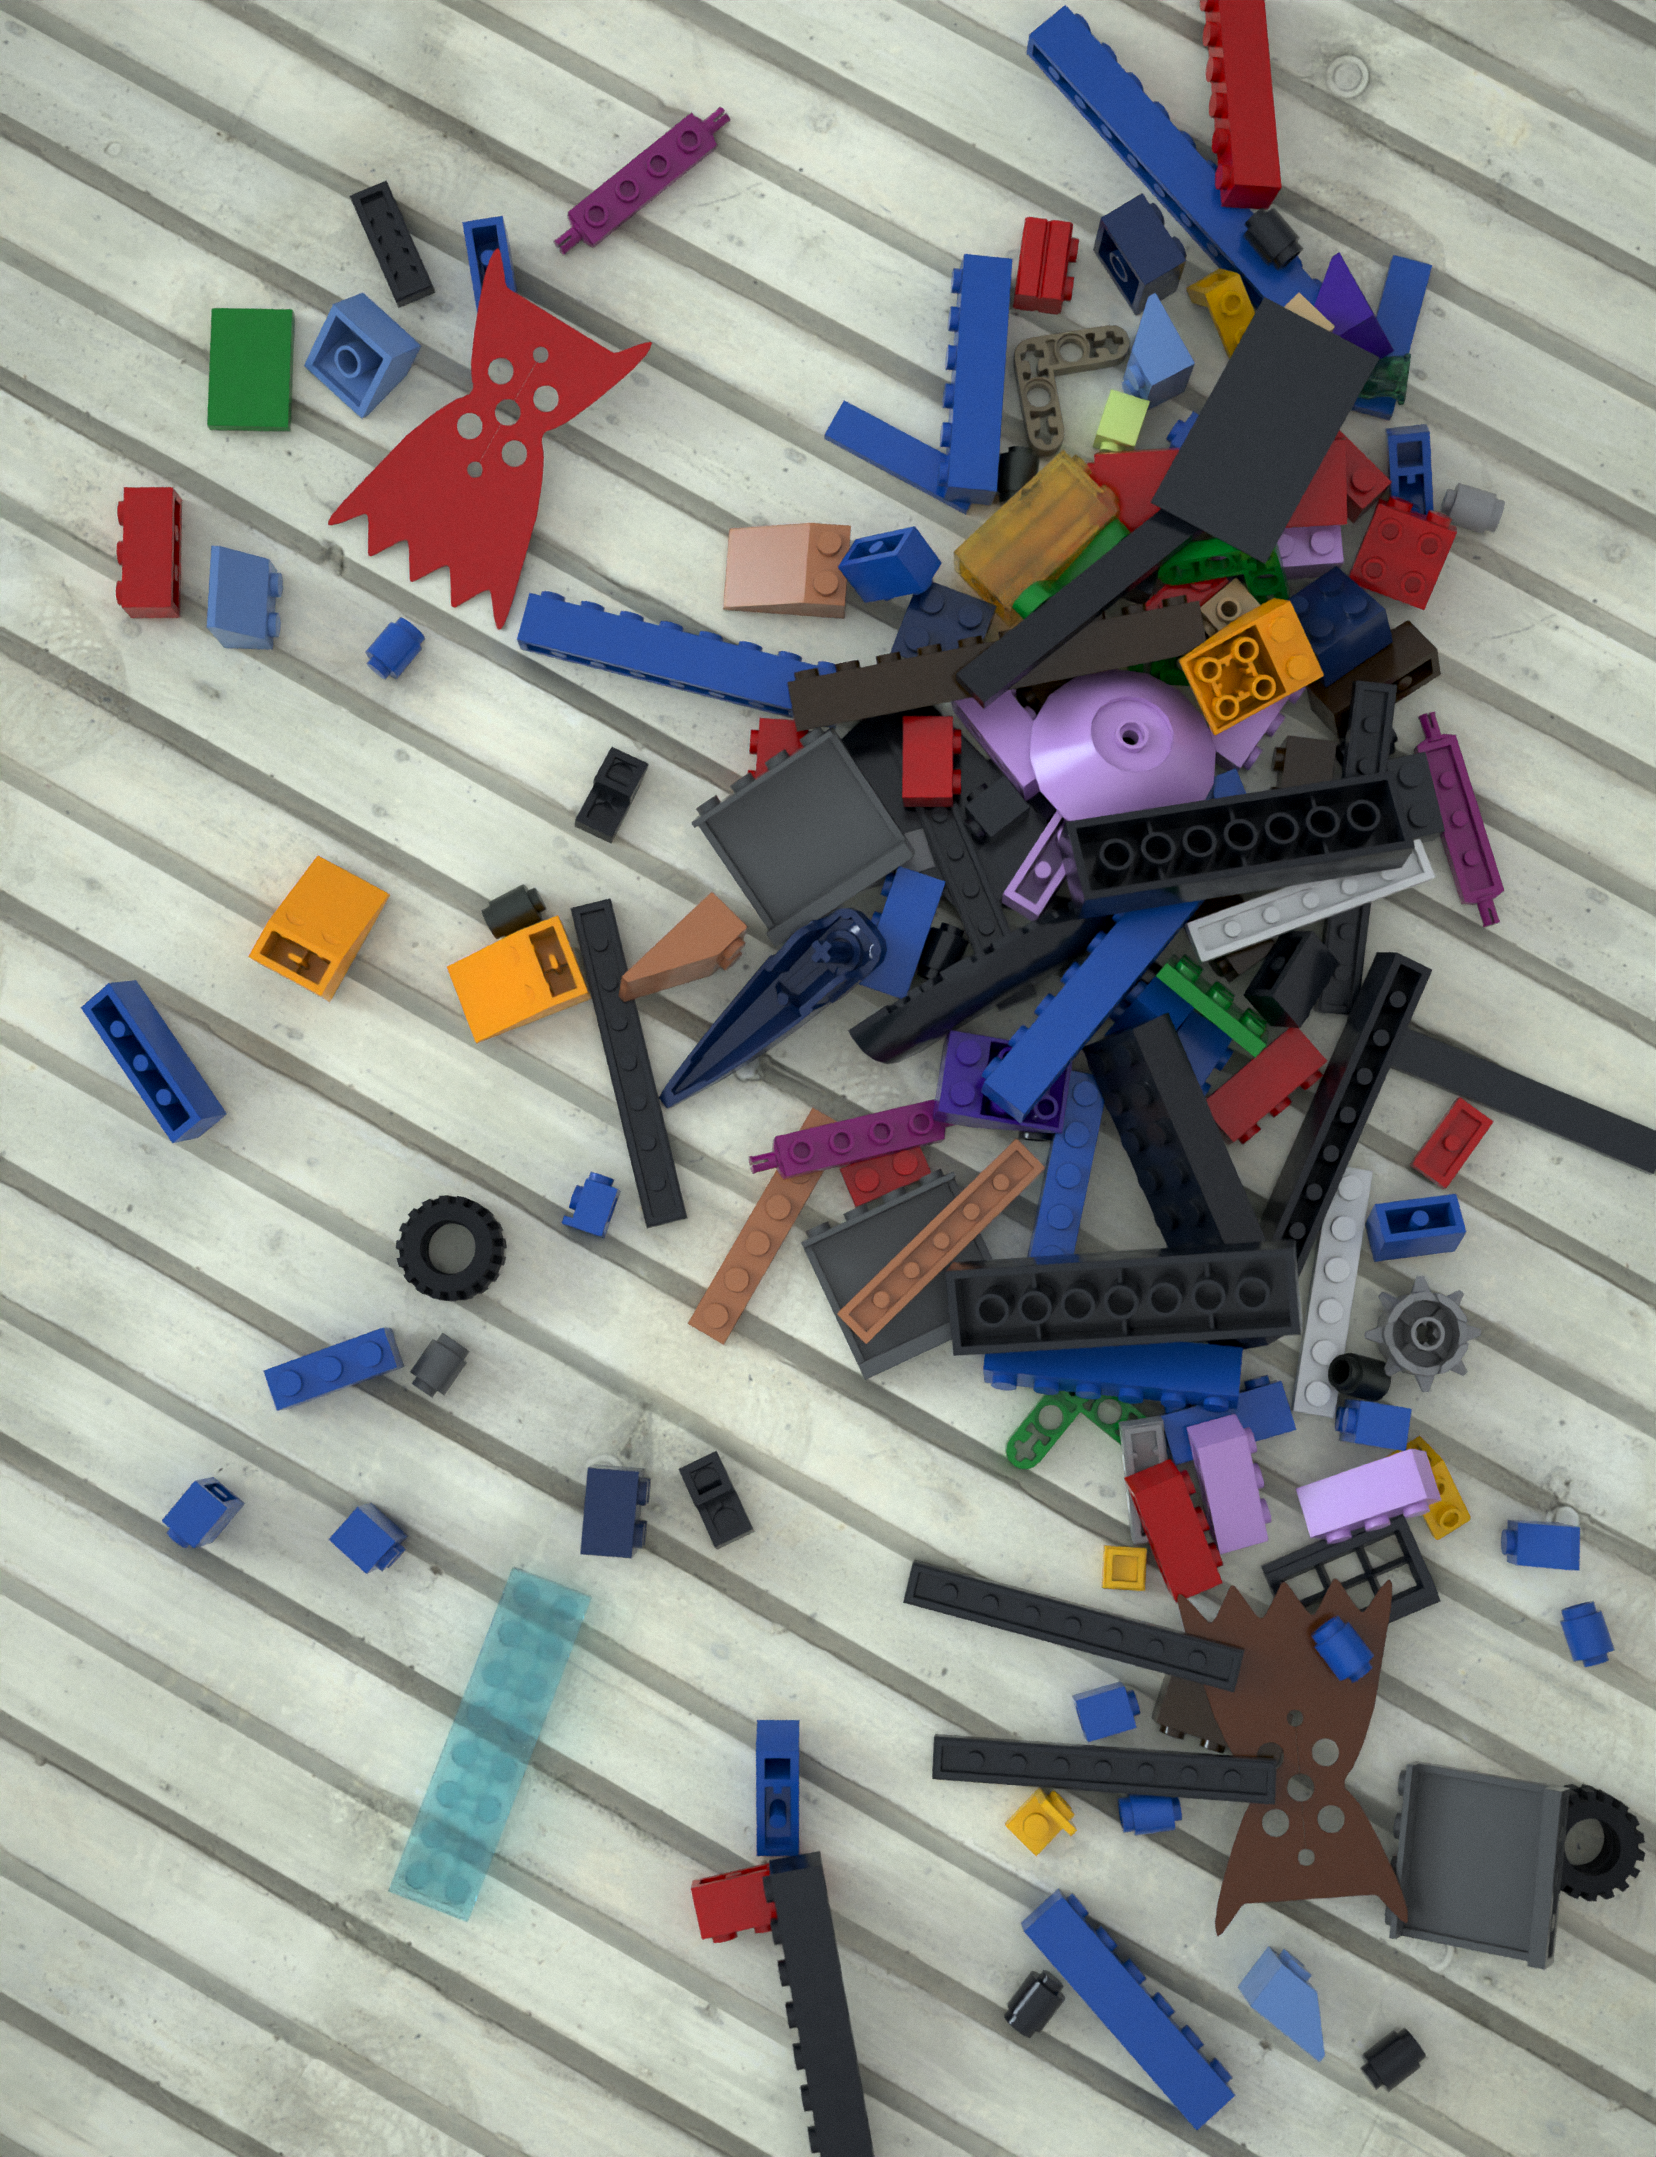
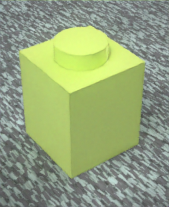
[1092,389,1150,452]

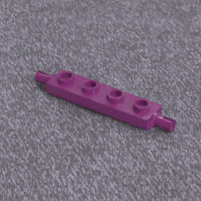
[553,107,730,255]
[1413,712,1504,928]
[749,1099,954,1180]

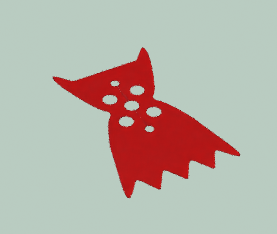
[328,248,652,630]

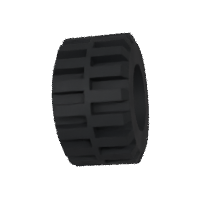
[396,1195,507,1302]
[1561,1784,1645,1901]

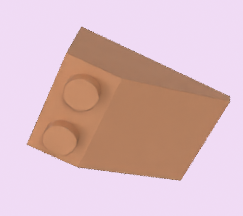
[723,523,851,619]
[619,892,747,1002]

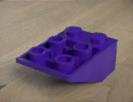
[933,1030,1073,1134]

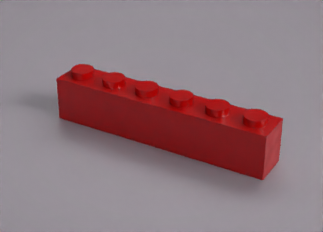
[1200,0,1282,210]

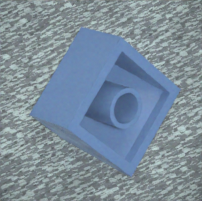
[304,293,421,419]
[1122,293,1195,411]
[207,546,283,650]
[1238,1946,1325,2062]

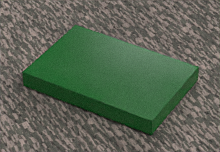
[207,308,295,432]

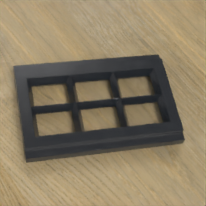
[1261,1514,1441,1624]

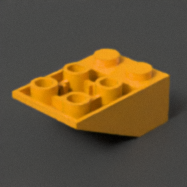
[1178,598,1324,735]
[248,855,390,1002]
[447,915,592,1044]

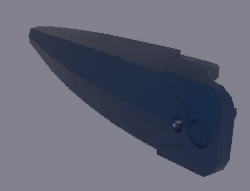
[659,908,887,1109]

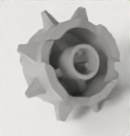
[1365,1276,1481,1392]

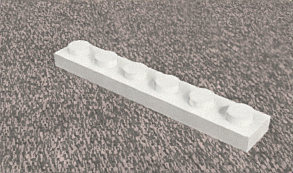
[1184,839,1435,965]
[1290,1167,1373,1418]

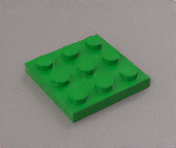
[1156,954,1269,1058]

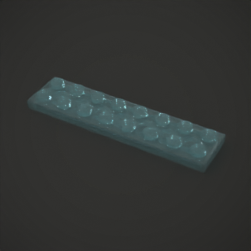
[388,1566,593,1922]

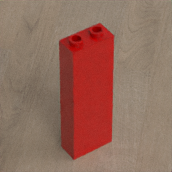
[1087,437,1347,534]

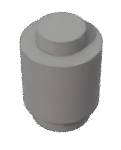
[1440,483,1505,534]

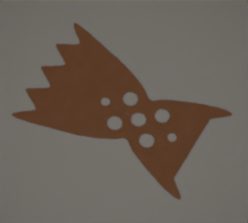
[1177,1578,1408,1936]

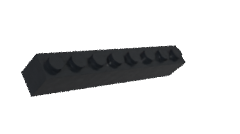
[1259,952,1432,1278]
[762,1851,875,2157]

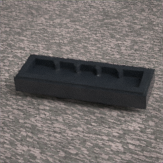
[350,180,436,308]

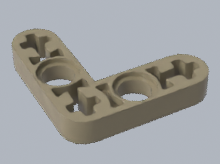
[1013,325,1130,457]

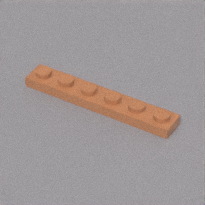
[688,1107,837,1345]
[837,1138,1045,1344]

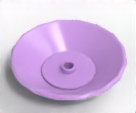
[1029,669,1216,821]

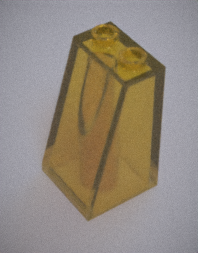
[953,449,1120,628]

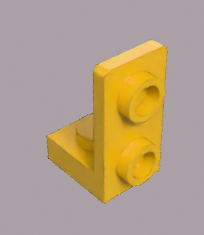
[1186,268,1255,360]
[1386,1436,1471,1540]
[1005,1787,1077,1856]

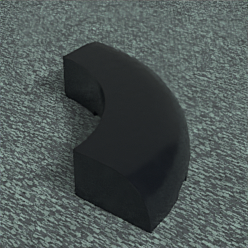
[848,901,1115,1064]

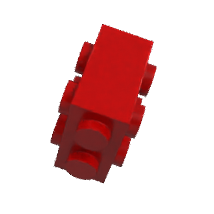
[1348,496,1457,610]

